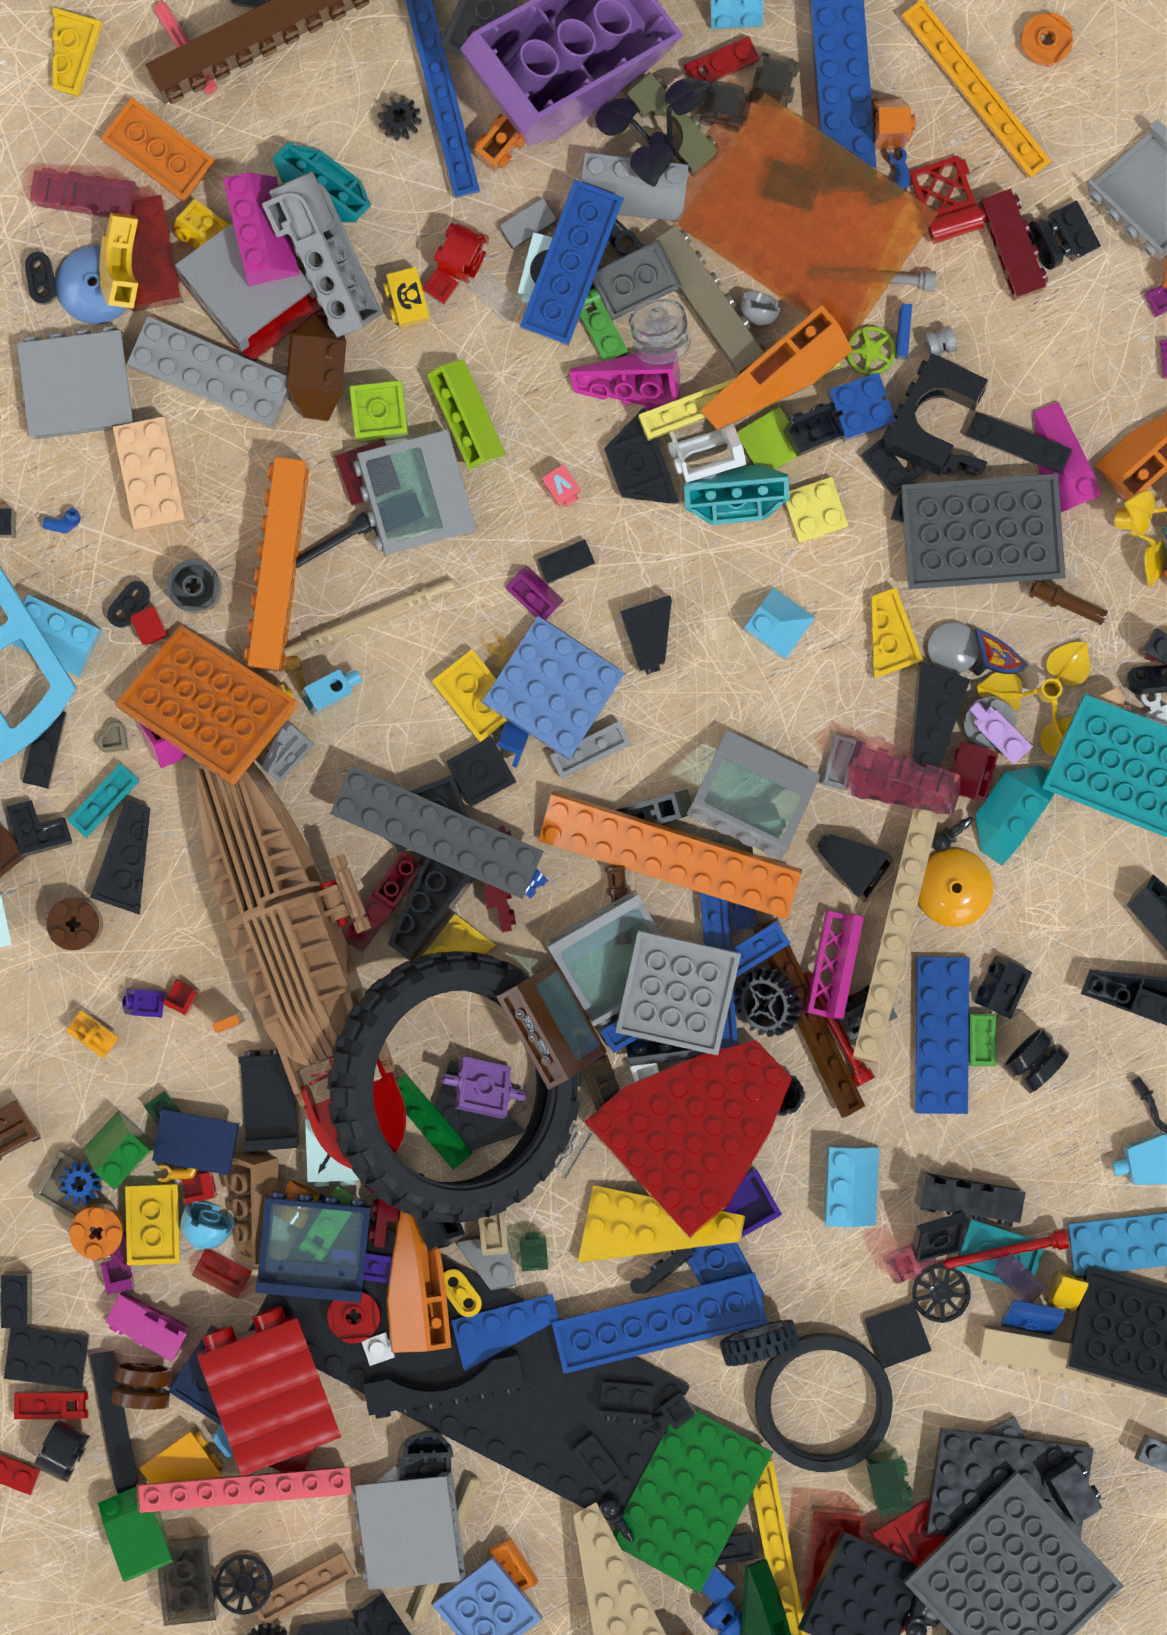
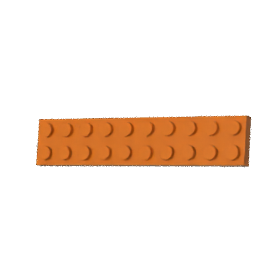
[538,791,803,919]

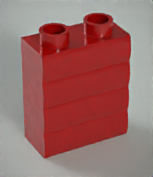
[197,1306,341,1476]

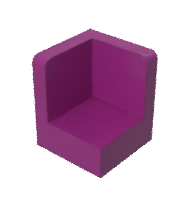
[101,1259,135,1295]

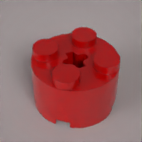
[434,223,489,284]

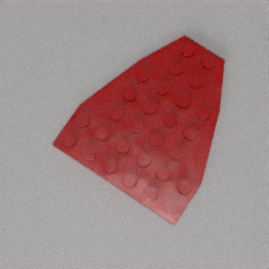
[585,1040,792,1239]

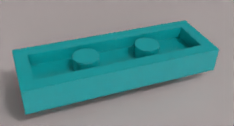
[67,763,140,838]

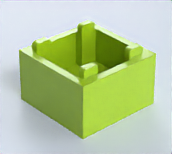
[350,380,409,442]

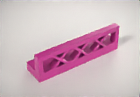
[805,910,864,1019]

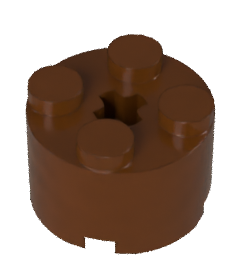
[47,898,103,950]

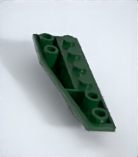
[741,1559,791,1635]

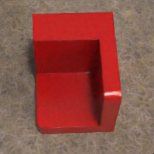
[131,606,169,647]
[162,979,200,1015]
[182,1171,217,1204]

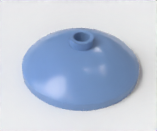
[56,246,127,324]

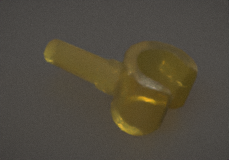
[286,656,306,692]

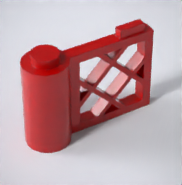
[910,155,987,244]

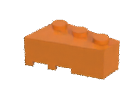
[871,98,916,150]

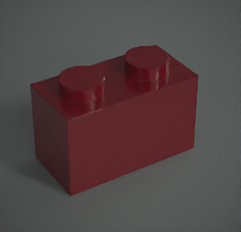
[947,742,999,803]

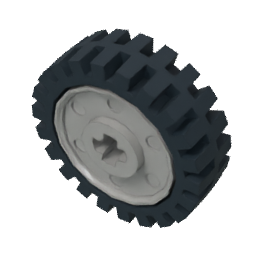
[719,1319,800,1366]

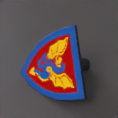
[972,628,1028,676]

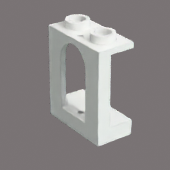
[667,423,746,483]

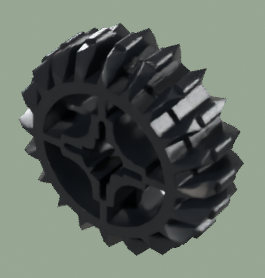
[734,966,804,1037]

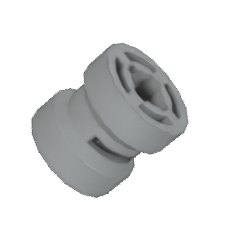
[924,326,957,356]

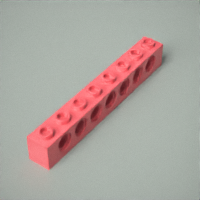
[136,1467,351,1513]

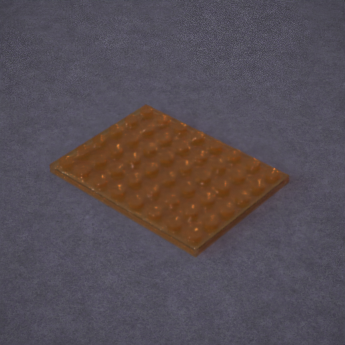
[678,92,939,342]

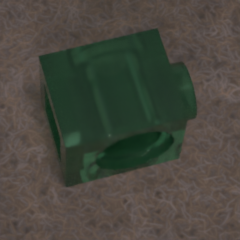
[520,1231,548,1271]

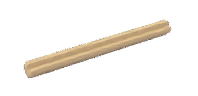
[410,1476,481,1624]

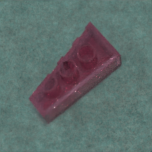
[29,167,141,218]
[848,740,961,815]

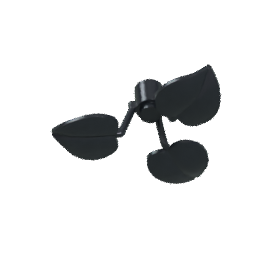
[595,78,711,187]

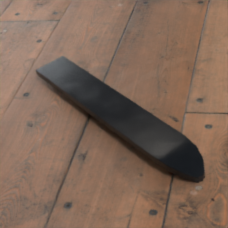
[90,1350,138,1494]

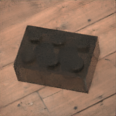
[157,1535,219,1626]

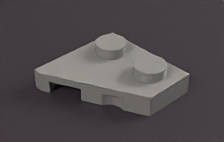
[457,1236,516,1290]

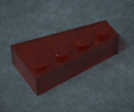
[130,195,184,312]

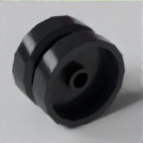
[1003,1027,1070,1094]

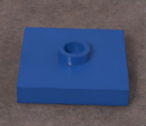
[1001,1300,1064,1335]

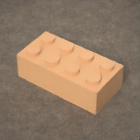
[113,417,188,532]

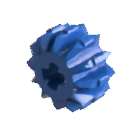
[58,1161,103,1205]

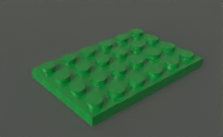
[613,1408,774,1593]

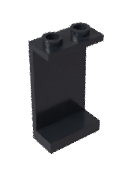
[238,1048,299,1152]

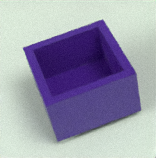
[722,1166,782,1238]

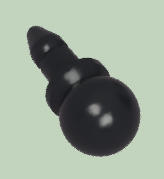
[932,817,973,852]
[600,1497,634,1543]

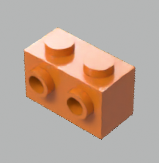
[474,114,525,172]

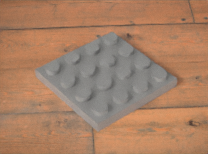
[615,930,741,1055]

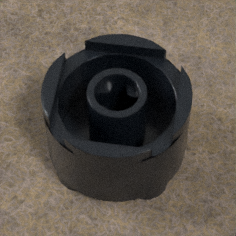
[33,1419,90,1483]

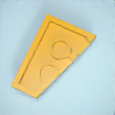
[871,588,923,679]

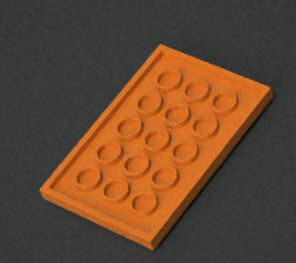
[115,625,299,786]

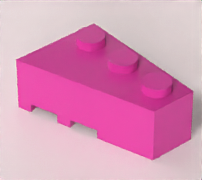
[105,1291,192,1362]

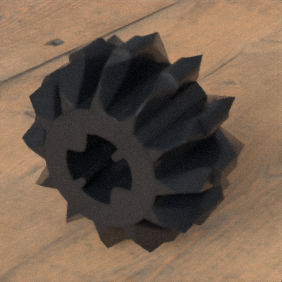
[377,96,422,141]

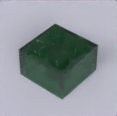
[865,1449,914,1517]

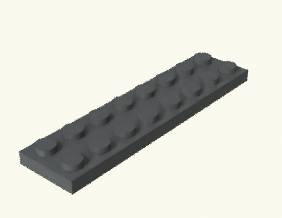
[330,766,544,899]

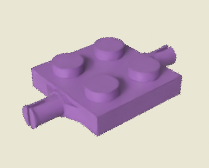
[441,1056,526,1119]

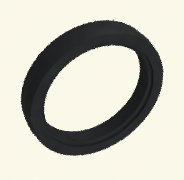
[755,1333,893,1472]

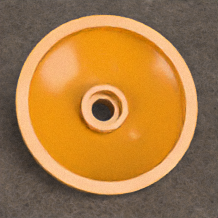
[918,849,993,927]

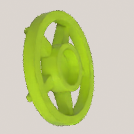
[847,326,896,376]

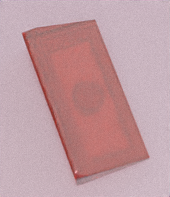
[192,1249,252,1299]

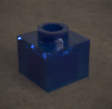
[728,903,757,931]

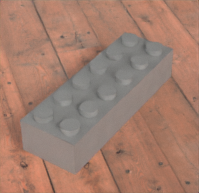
[127,316,289,430]

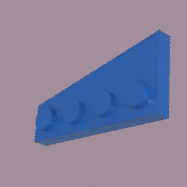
[451,1293,559,1371]

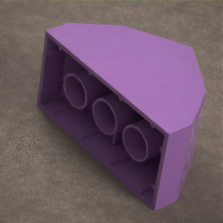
[460,0,683,146]

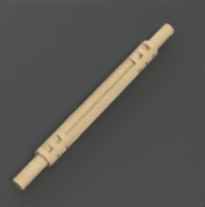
[284,579,455,657]

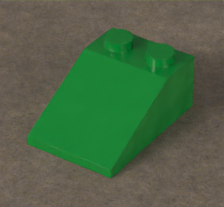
[98,1483,173,1582]

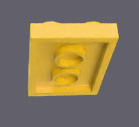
[432,649,508,742]
[125,1184,180,1266]

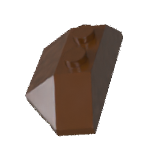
[286,314,347,421]

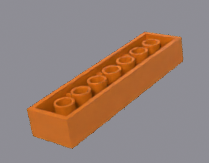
[244,457,310,673]

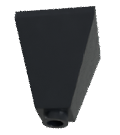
[816,834,894,903]

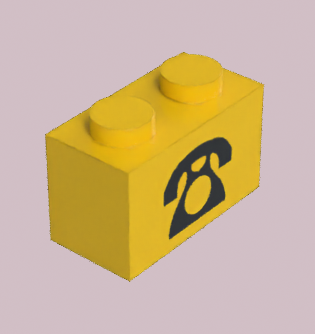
[383,267,430,329]

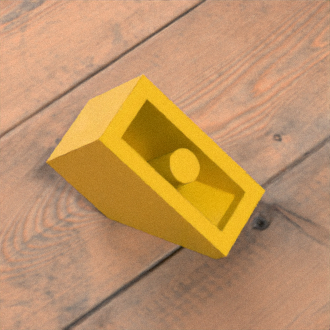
[1047,1270,1089,1313]

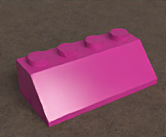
[223,172,300,286]

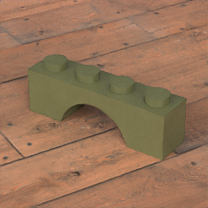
[626,73,719,177]

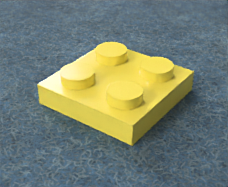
[785,477,848,543]

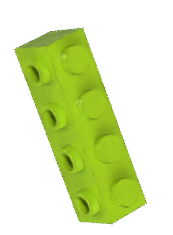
[427,359,506,470]

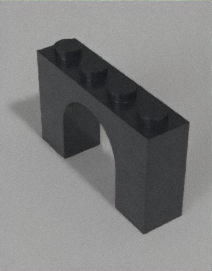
[882,354,988,477]

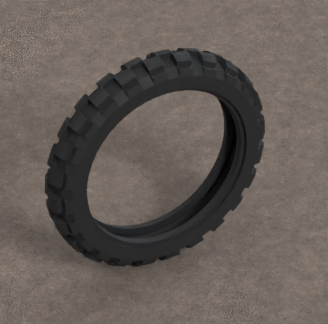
[327,951,581,1223]

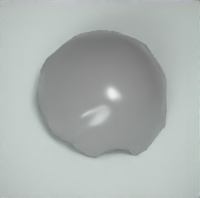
[741,291,781,326]

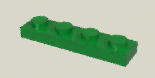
[397,1073,473,1170]

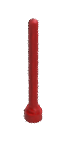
[804,971,875,1087]
[944,1228,1069,1269]

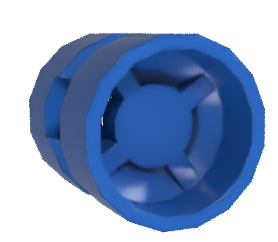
[702,1597,742,1635]

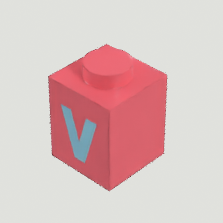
[542,464,581,507]

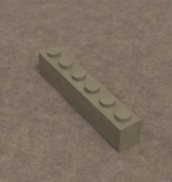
[651,226,766,375]

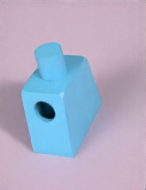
[300,668,362,716]
[1111,1132,1167,1185]

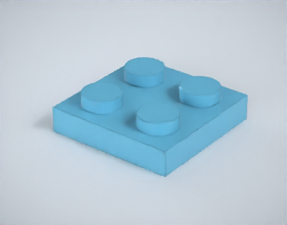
[710,0,763,29]

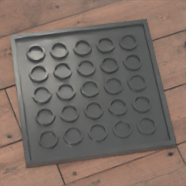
[903,1471,1124,1635]

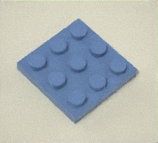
[432,1556,543,1635]

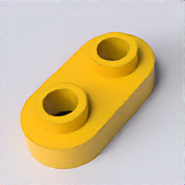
[444,1269,482,1317]

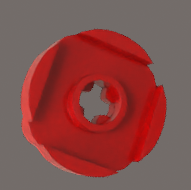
[327,1291,380,1343]

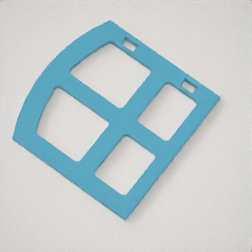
[0,566,78,764]

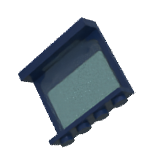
[255,1191,371,1303]

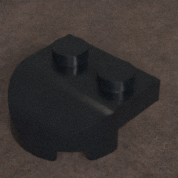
[398,1431,454,1480]

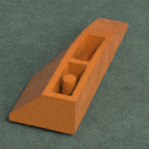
[700,305,853,430]
[1093,413,1167,502]
[386,1210,451,1353]

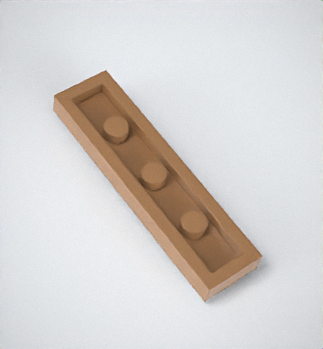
[250,1551,355,1626]

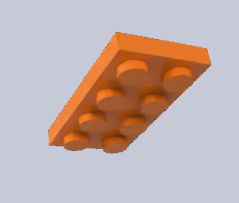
[100,97,216,203]

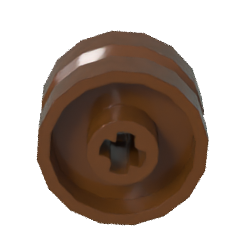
[112,1363,172,1410]

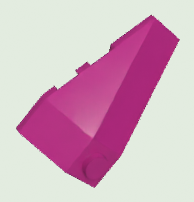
[1034,402,1103,513]

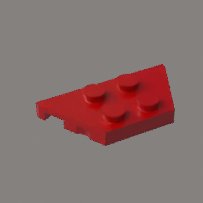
[870,1497,948,1566]

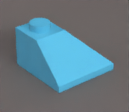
[743,587,815,660]

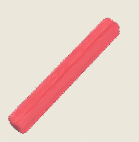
[154,1,217,95]

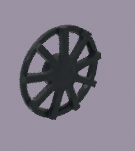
[912,1264,971,1323]
[215,1555,273,1615]

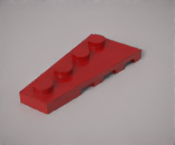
[233,266,323,362]

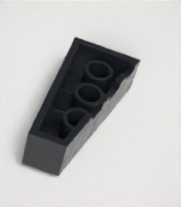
[909,662,970,779]
[1127,875,1167,951]

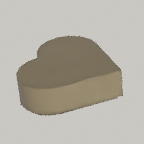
[97,721,129,753]

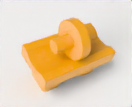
[66,1010,120,1059]

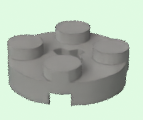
[964,696,1016,749]

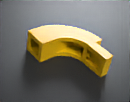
[99,213,138,308]

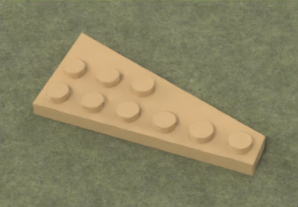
[573,1503,666,1635]

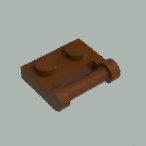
[0,1099,41,1161]

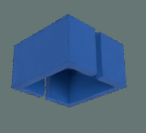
[827,372,896,442]

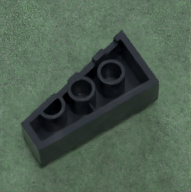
[388,857,476,961]
[915,1171,1026,1226]
[352,1592,411,1635]

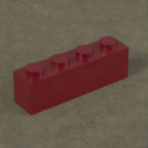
[979,189,1048,301]

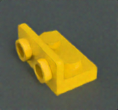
[173,198,230,249]

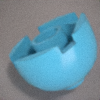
[180,1201,234,1250]

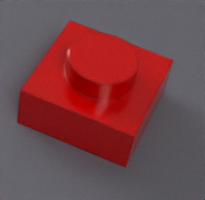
[423,268,459,305]

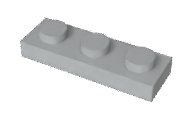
[550,721,631,779]

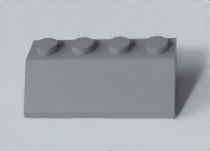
[582,153,689,222]

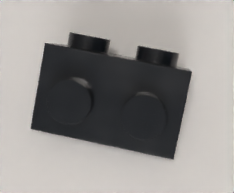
[782,402,843,457]

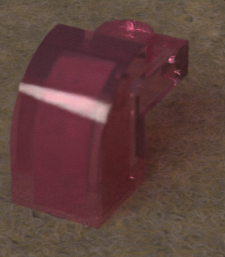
[882,1243,938,1284]

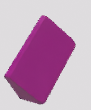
[505,566,564,621]

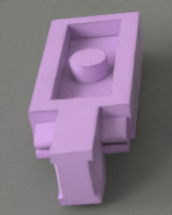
[969,700,1033,764]

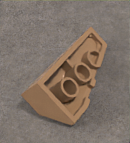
[221,1152,279,1265]

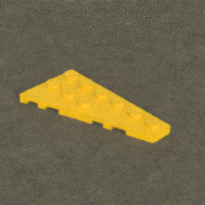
[578,1185,745,1263]

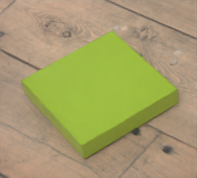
[737,406,797,470]

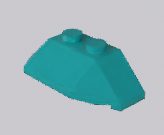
[272,142,371,222]
[684,465,790,525]
[975,766,1054,866]

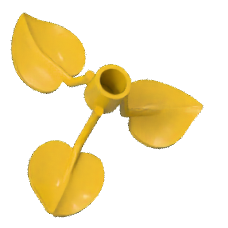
[1115,490,1167,587]
[977,642,1090,758]

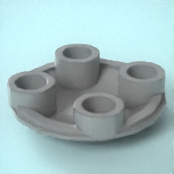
[928,622,979,674]

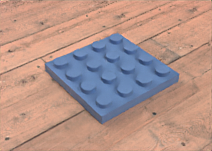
[481,616,625,760]

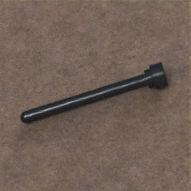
[296,511,374,569]

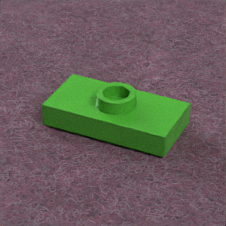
[969,1014,996,1066]

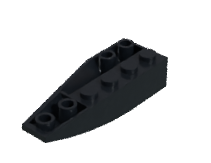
[1080,969,1167,1026]

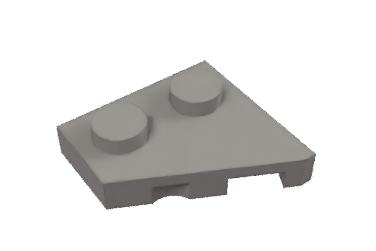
[261,721,315,783]

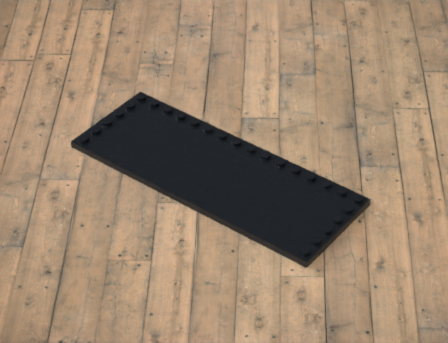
[248,1193,690,1524]

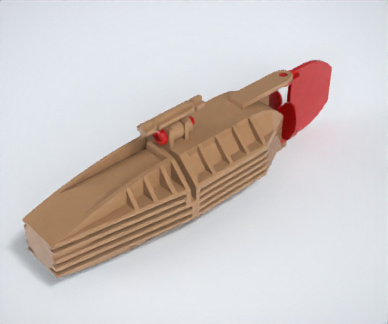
[195,761,406,1169]

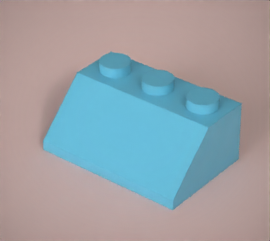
[12,595,103,677]
[824,1145,879,1227]

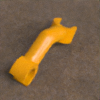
[157,1165,199,1183]

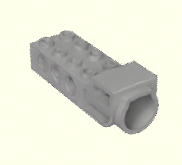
[262,171,383,337]

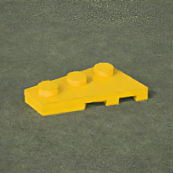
[53,7,104,98]
[422,913,496,956]

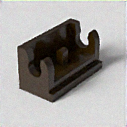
[582,1055,620,1111]

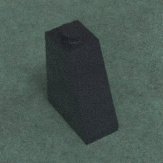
[620,595,672,675]

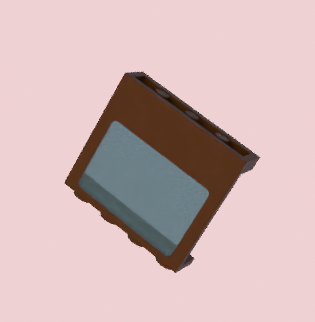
[497,961,607,1090]

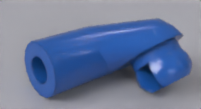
[43,508,81,534]

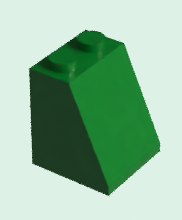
[83,1110,155,1190]

